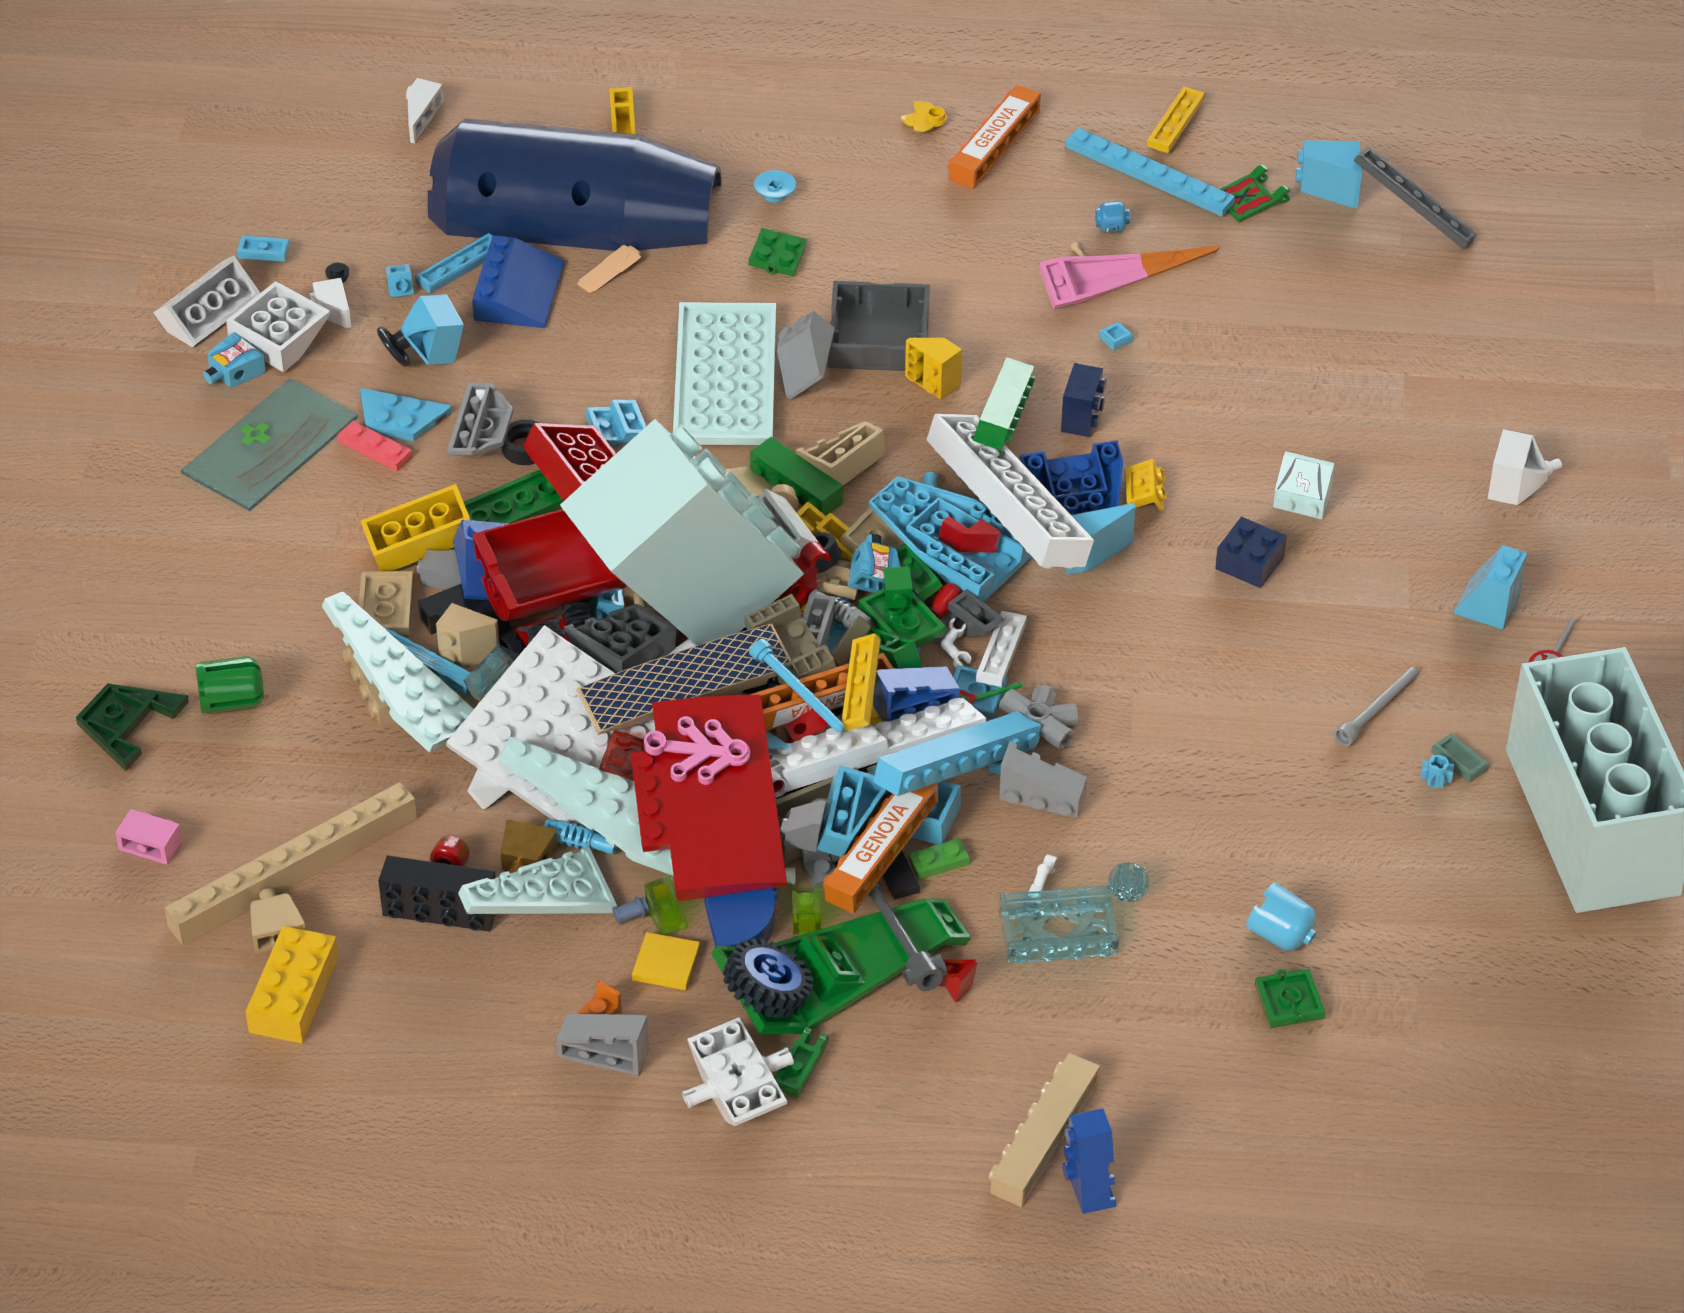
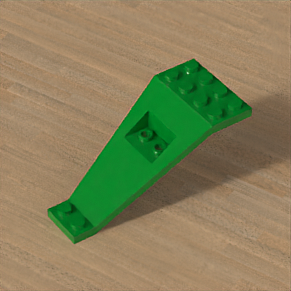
[711,898,971,1034]

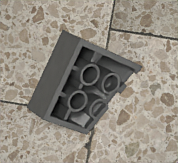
[564,604,676,674]

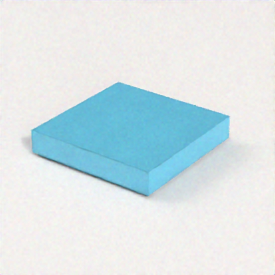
[953,665,1008,719]

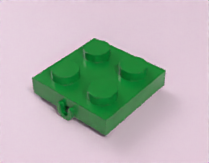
[748,228,807,277]
[1255,968,1325,1028]

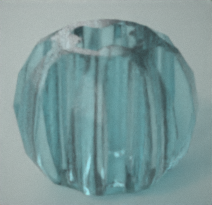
[1108,862,1149,902]

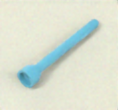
[749,638,844,732]

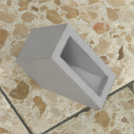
[780,800,826,852]

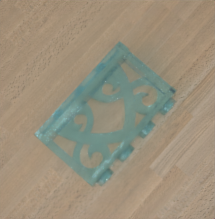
[999,886,1119,963]

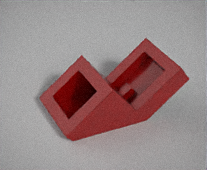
[939,516,1001,553]

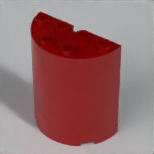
[473,509,626,622]

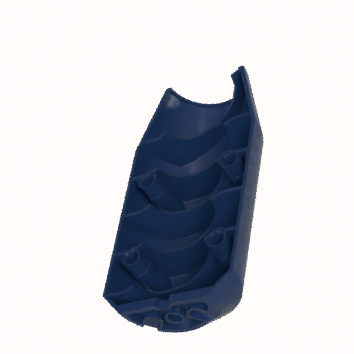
[428,118,722,251]

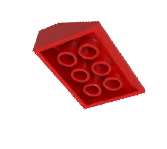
[523,423,616,501]

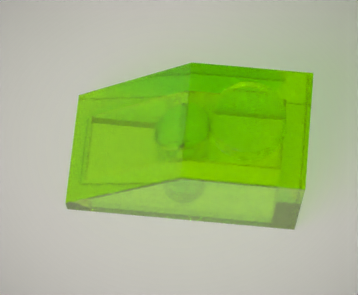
[791,887,821,935]

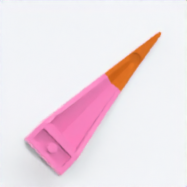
[1038,246,1219,309]

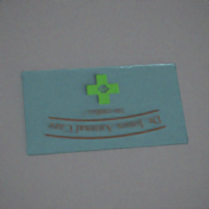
[181,378,358,511]

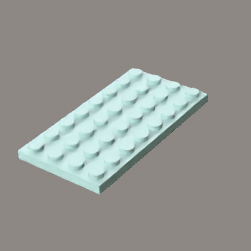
[673,302,776,445]

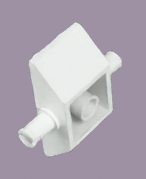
[682,1017,794,1126]

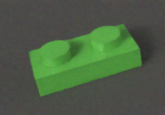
[908,838,969,880]

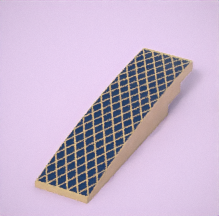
[576,624,791,735]

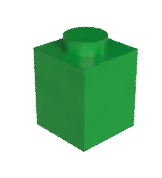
[883,566,913,609]

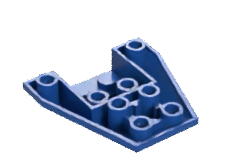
[1019,440,1123,515]

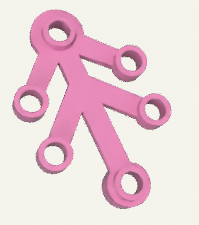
[644,716,750,785]

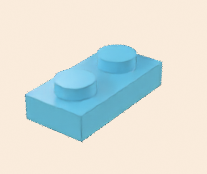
[237,235,290,262]

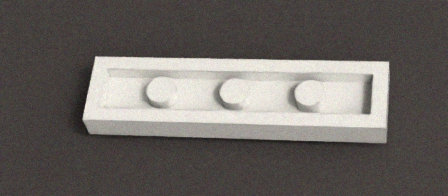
[976,611,1027,687]

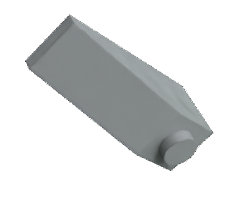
[802,594,836,648]

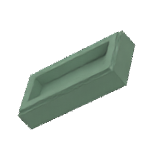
[1431,733,1489,783]

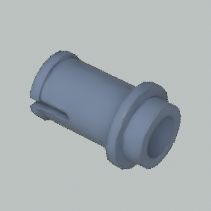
[612,896,649,924]

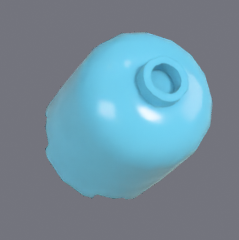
[1246,882,1317,951]

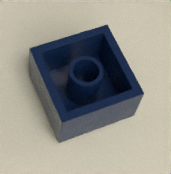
[1061,363,1106,437]
[1215,516,1287,588]

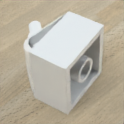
[1488,429,1562,505]

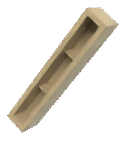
[988,1053,1100,1207]

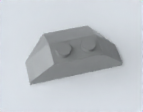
[447,383,514,456]

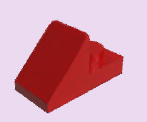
[938,959,977,1002]

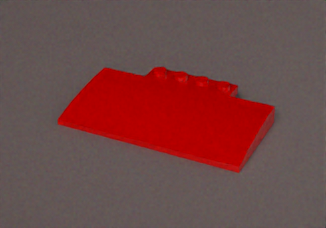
[631,695,787,902]

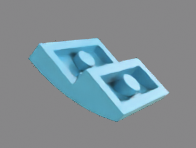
[584,400,646,447]

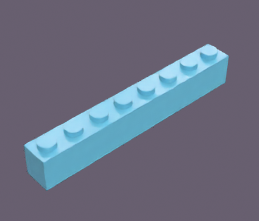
[873,711,1041,796]

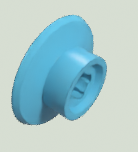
[754,170,796,202]

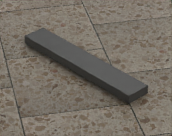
[1354,146,1477,249]

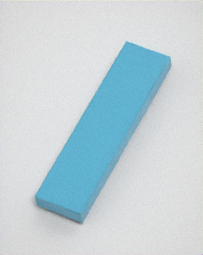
[415,233,493,294]

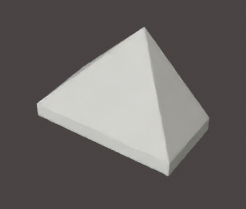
[468,769,508,809]

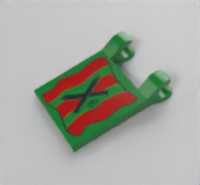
[1220,164,1290,223]

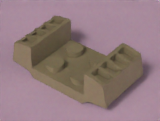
[744,594,836,684]

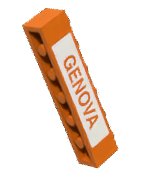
[948,84,1041,189]
[750,653,894,731]
[823,783,938,914]

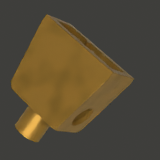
[501,819,558,874]

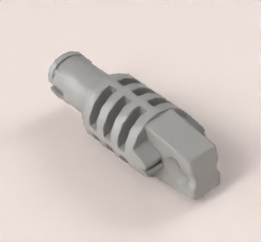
[808,589,871,628]

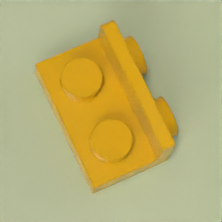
[1125,459,1167,511]

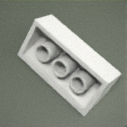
[153,255,260,347]

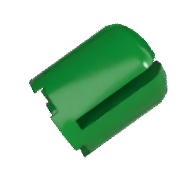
[195,656,264,714]

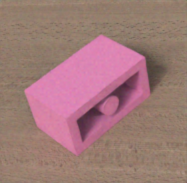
[115,809,182,865]

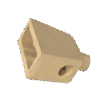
[250,888,306,954]

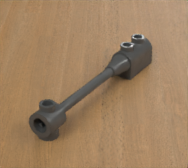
[829,830,947,991]

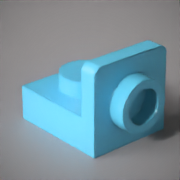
[385,264,414,297]

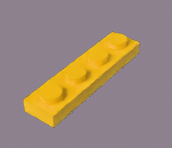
[1147,86,1205,153]
[842,633,881,731]

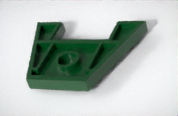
[76,683,189,771]

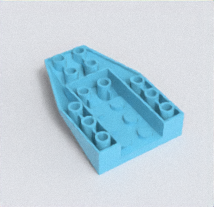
[868,476,1032,602]

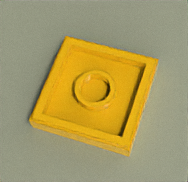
[632,932,700,991]

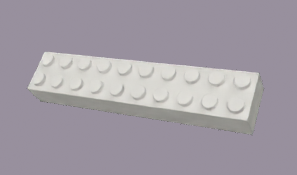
[927,414,1094,569]

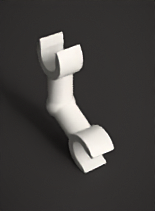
[941,618,971,668]
[1028,854,1058,902]

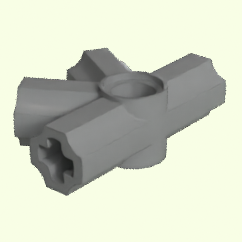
[999,685,1078,750]

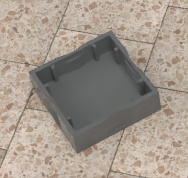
[828,281,930,371]

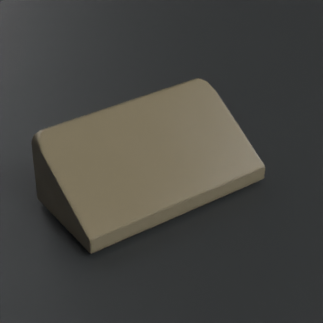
[831,616,871,667]

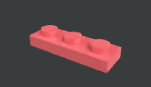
[338,421,412,471]

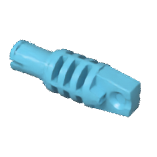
[543,819,617,855]

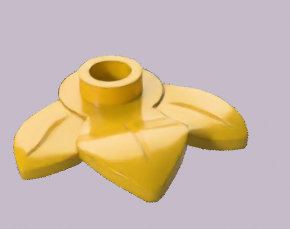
[901,101,947,132]

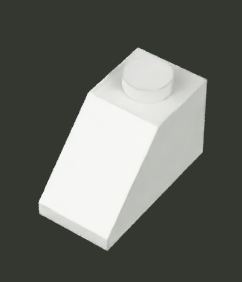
[309,278,351,328]

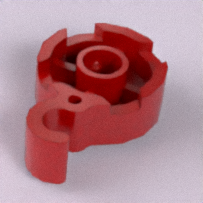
[775,541,831,608]

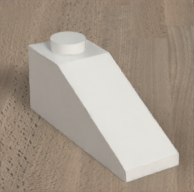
[406,78,444,144]

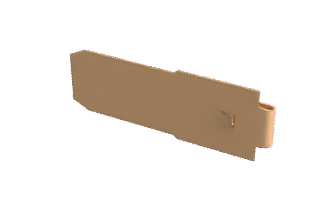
[577,245,641,293]

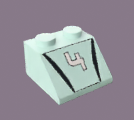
[1273,451,1334,519]

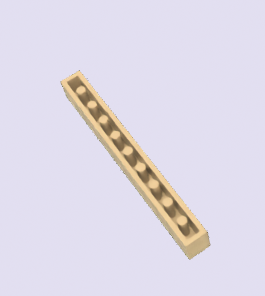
[165,782,417,946]

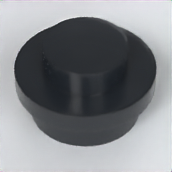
[325,262,350,283]

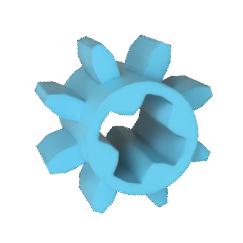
[1420,755,1454,788]

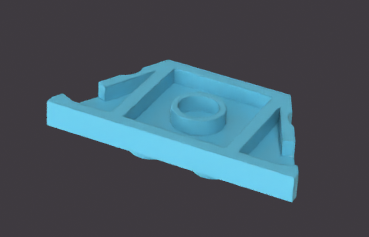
[360,388,452,441]

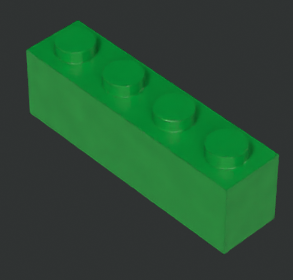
[750,437,843,516]

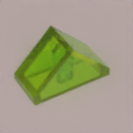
[645,875,688,936]

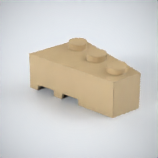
[796,421,887,486]

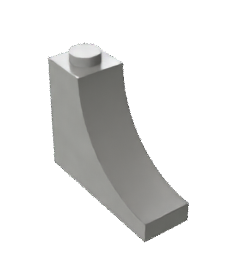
[417,549,461,590]

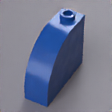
[704,887,778,946]

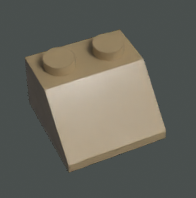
[436,603,501,668]

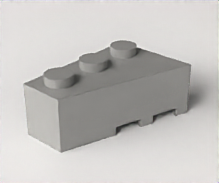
[999,741,1087,818]
[556,1014,649,1076]

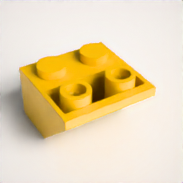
[905,338,962,400]

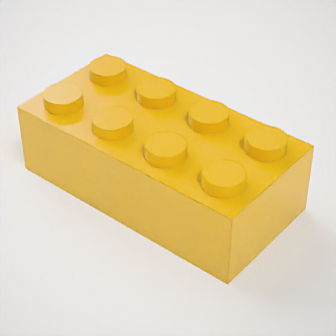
[361,484,470,571]
[245,926,339,1044]

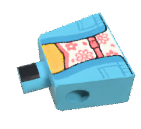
[203,332,266,387]
[848,534,900,593]

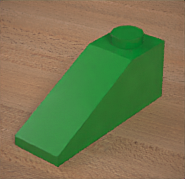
[865,627,923,669]

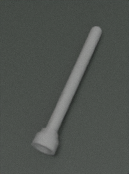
[1334,667,1418,747]

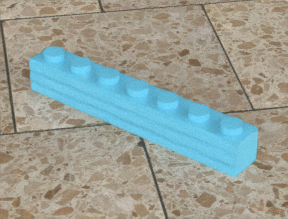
[386,628,478,697]

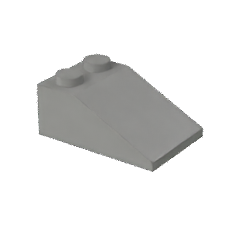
[777,311,835,400]

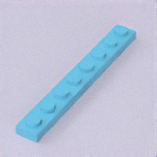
[1065,128,1235,217]

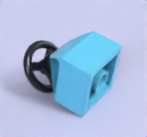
[377,294,464,367]

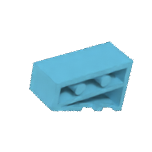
[816,765,887,857]

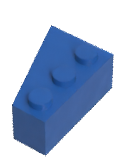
[873,666,960,722]
[1062,1108,1116,1214]

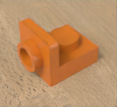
[578,980,622,1015]

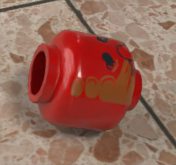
[430,835,470,867]

